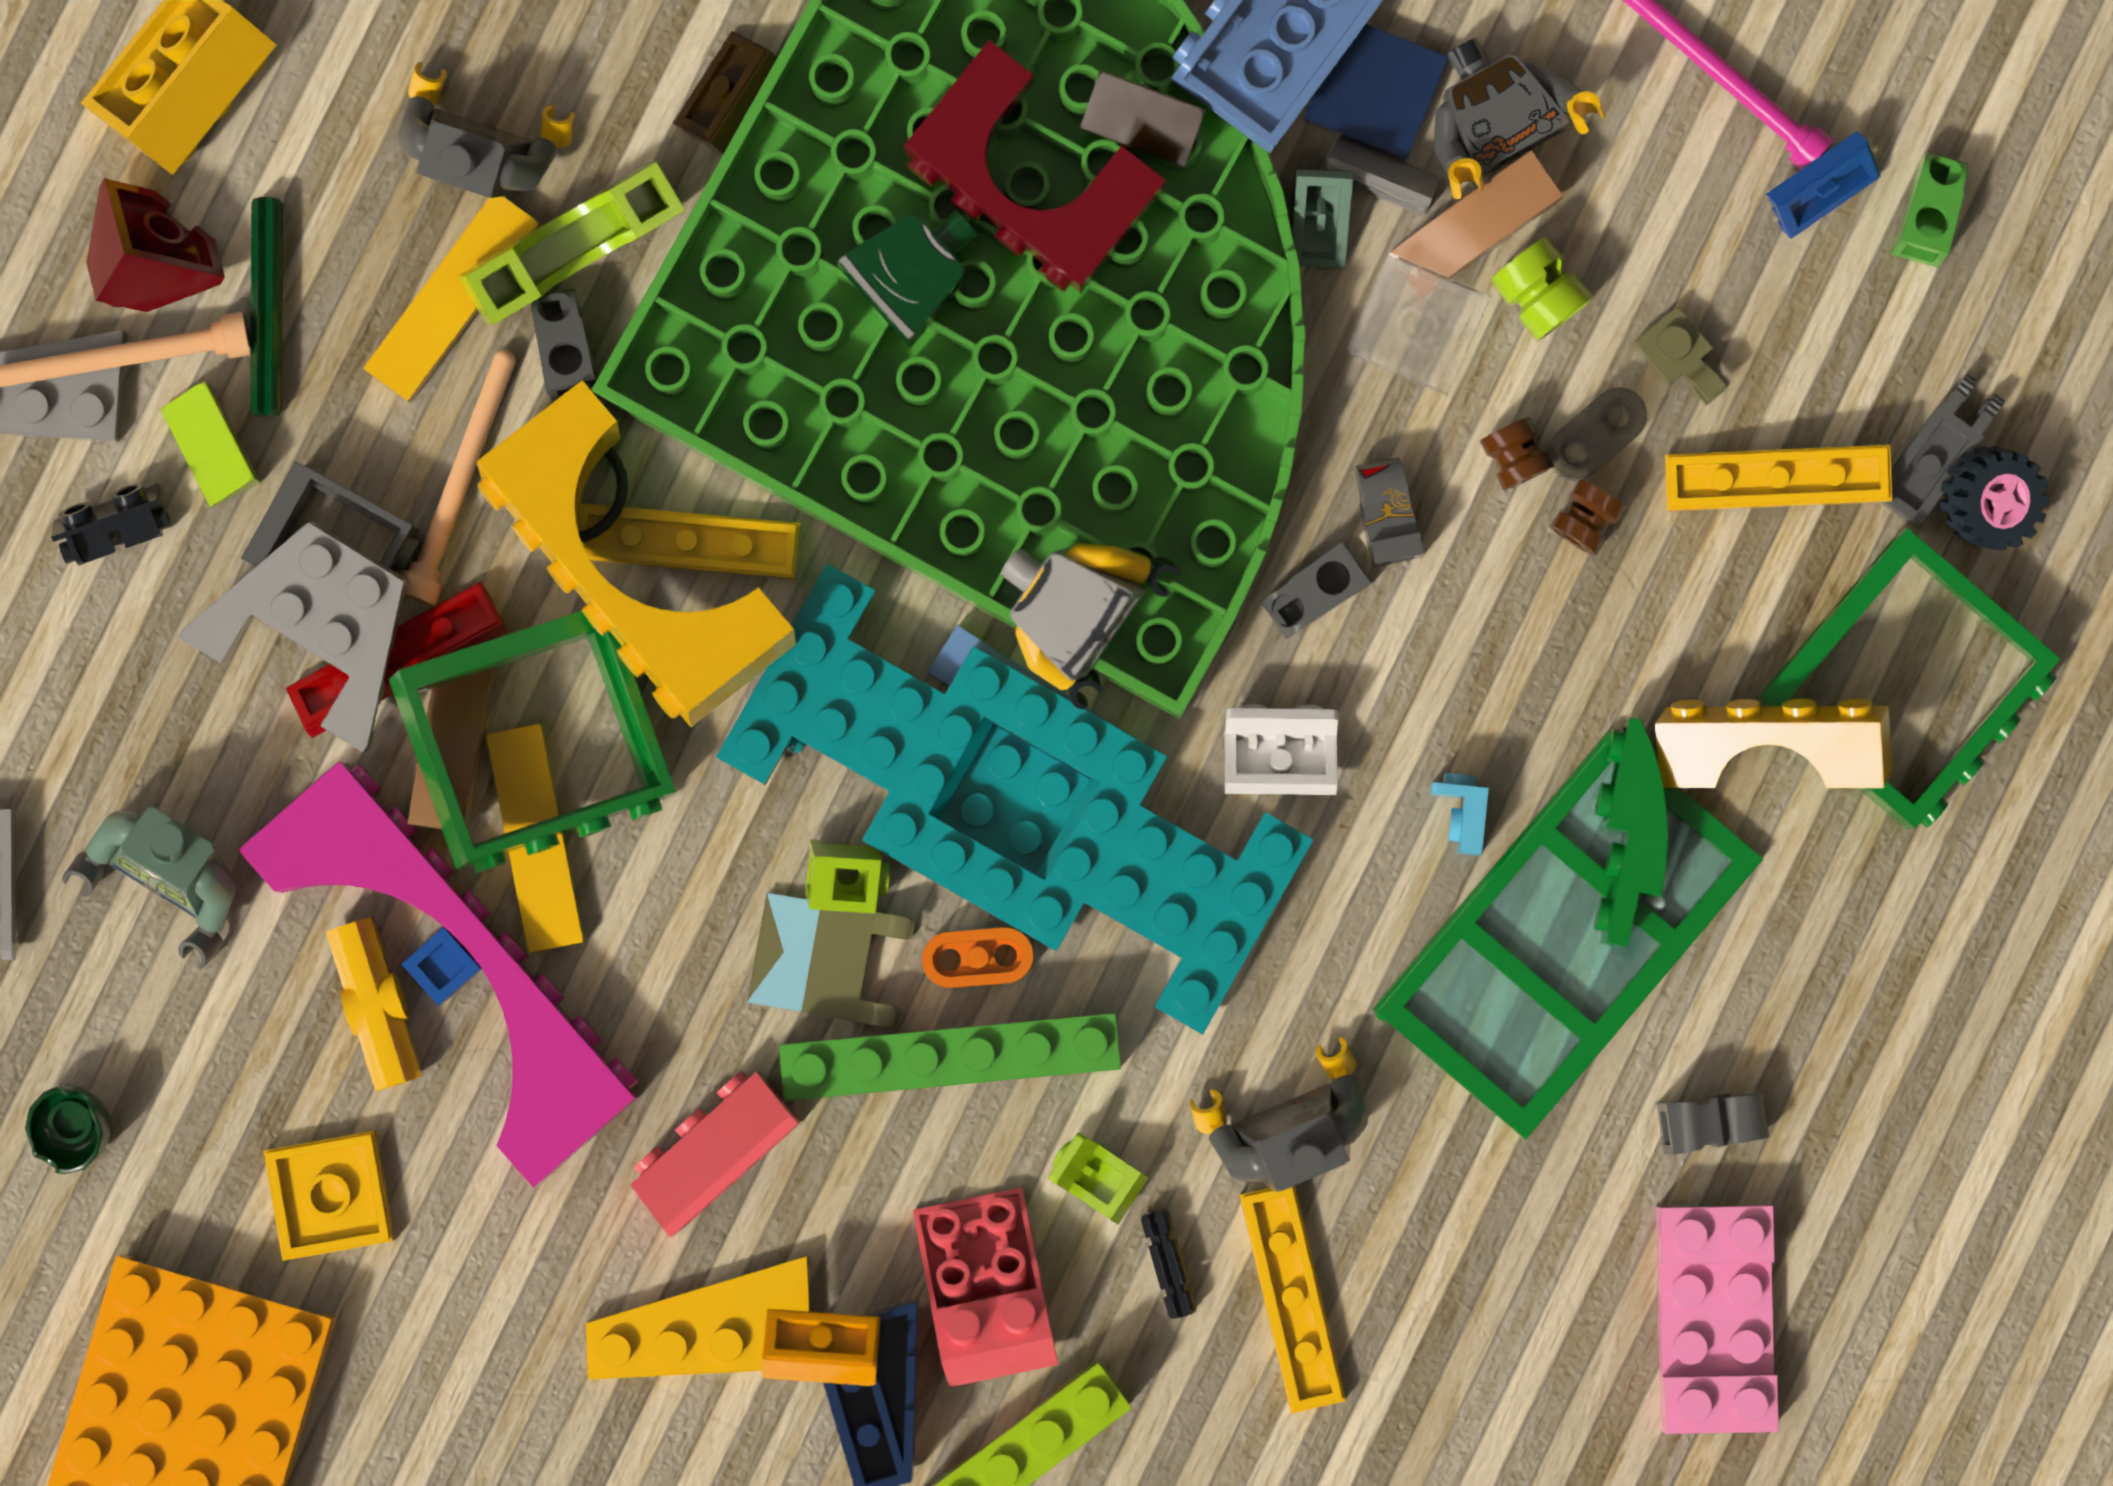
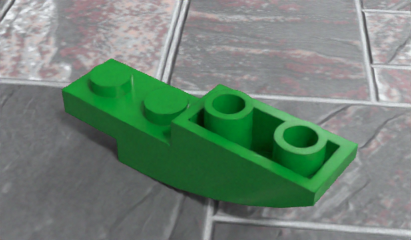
[1594,717,1668,948]

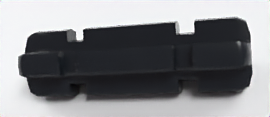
[1141,1209,1197,1319]

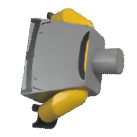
[1000,543,1181,709]

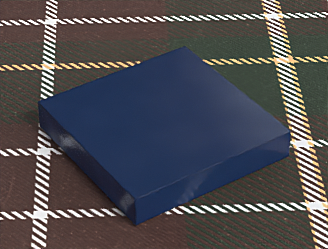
[1304,24,1448,162]

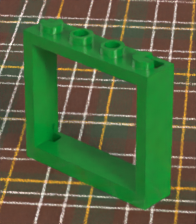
[1755,527,2061,830]
[389,611,676,873]

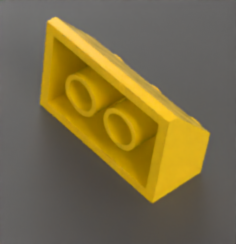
[81,0,277,175]

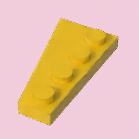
[585,1255,810,1380]

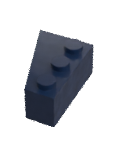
[823,1298,919,1486]

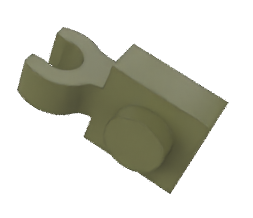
[1633,306,1727,406]

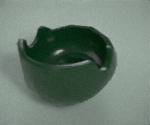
[25,1084,112,1175]

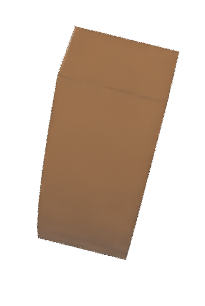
[1389,150,1563,299]
[408,668,495,831]

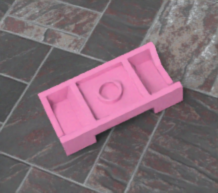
[1656,1204,1779,1434]

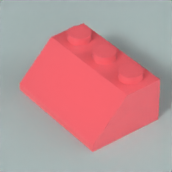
[630,1070,804,1238]

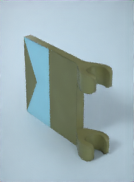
[747,892,915,1028]

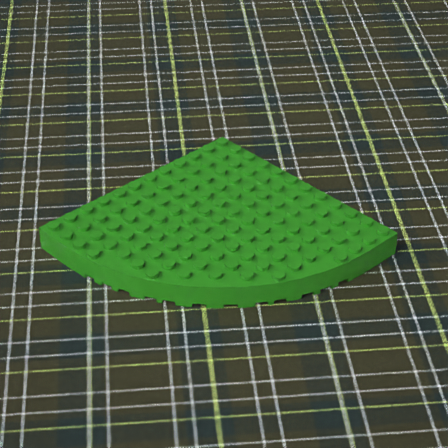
[591,0,1305,720]

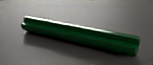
[250,197,283,417]

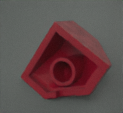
[86,178,225,313]

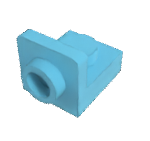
[1429,773,1489,856]

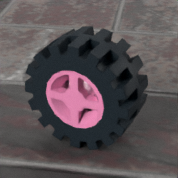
[1940,446,2050,550]

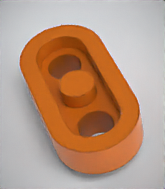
[922,928,1033,988]

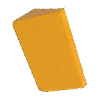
[762,1309,880,1386]

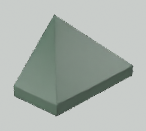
[1291,169,1353,269]

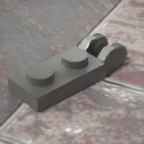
[1882,373,2005,528]

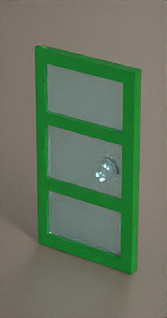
[1372,729,1763,1140]

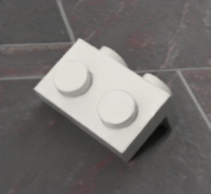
[1224,704,1338,795]

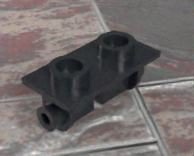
[51,483,172,566]

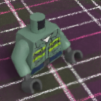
[62,806,236,969]

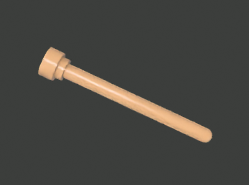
[0,311,250,388]
[400,349,515,606]

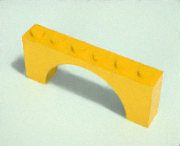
[476,380,796,727]

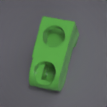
[1890,151,1969,268]

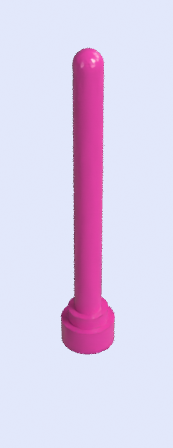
[1622,0,1835,169]

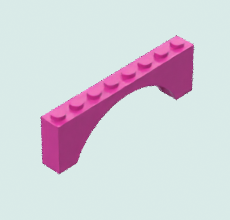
[238,761,639,1188]

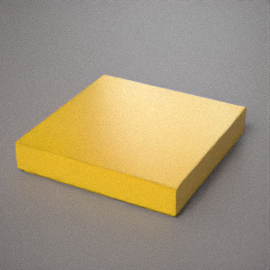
[264,1130,395,1261]

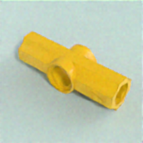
[325,917,423,1091]

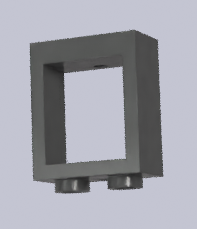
[241,461,421,572]

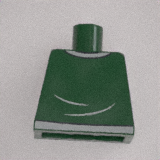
[837,210,977,348]

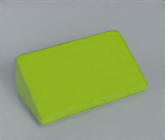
[160,381,261,508]

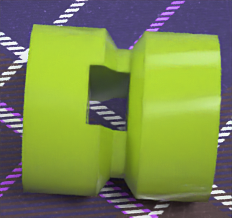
[1490,236,1594,342]

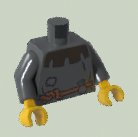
[1434,38,1607,199]
[398,62,575,198]
[1189,1037,1368,1192]

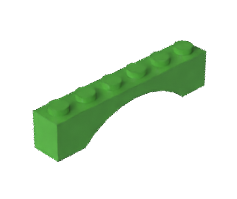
[779,1013,1121,1101]

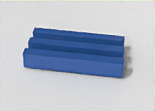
[1766,131,1881,239]

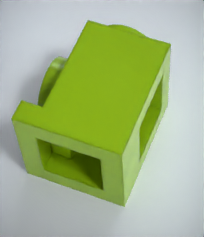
[805,839,889,914]

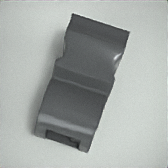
[1657,1092,1770,1155]

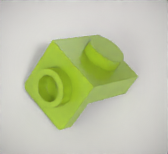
[1049,1132,1149,1224]

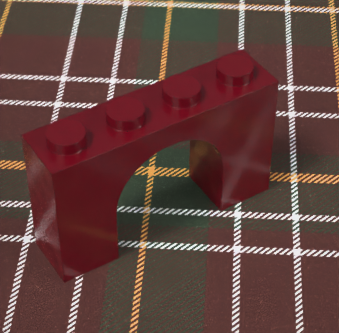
[904,40,1166,294]

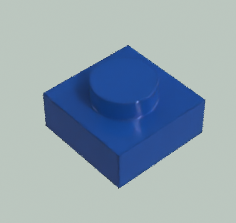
[402,927,482,1006]

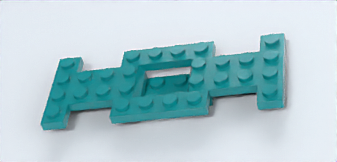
[716,563,1314,1035]

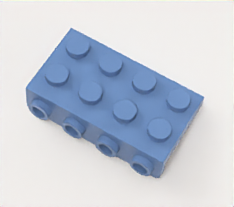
[1171,0,1383,154]

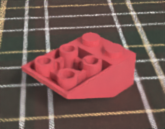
[913,1187,1059,1388]

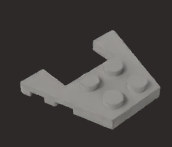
[178,521,408,753]

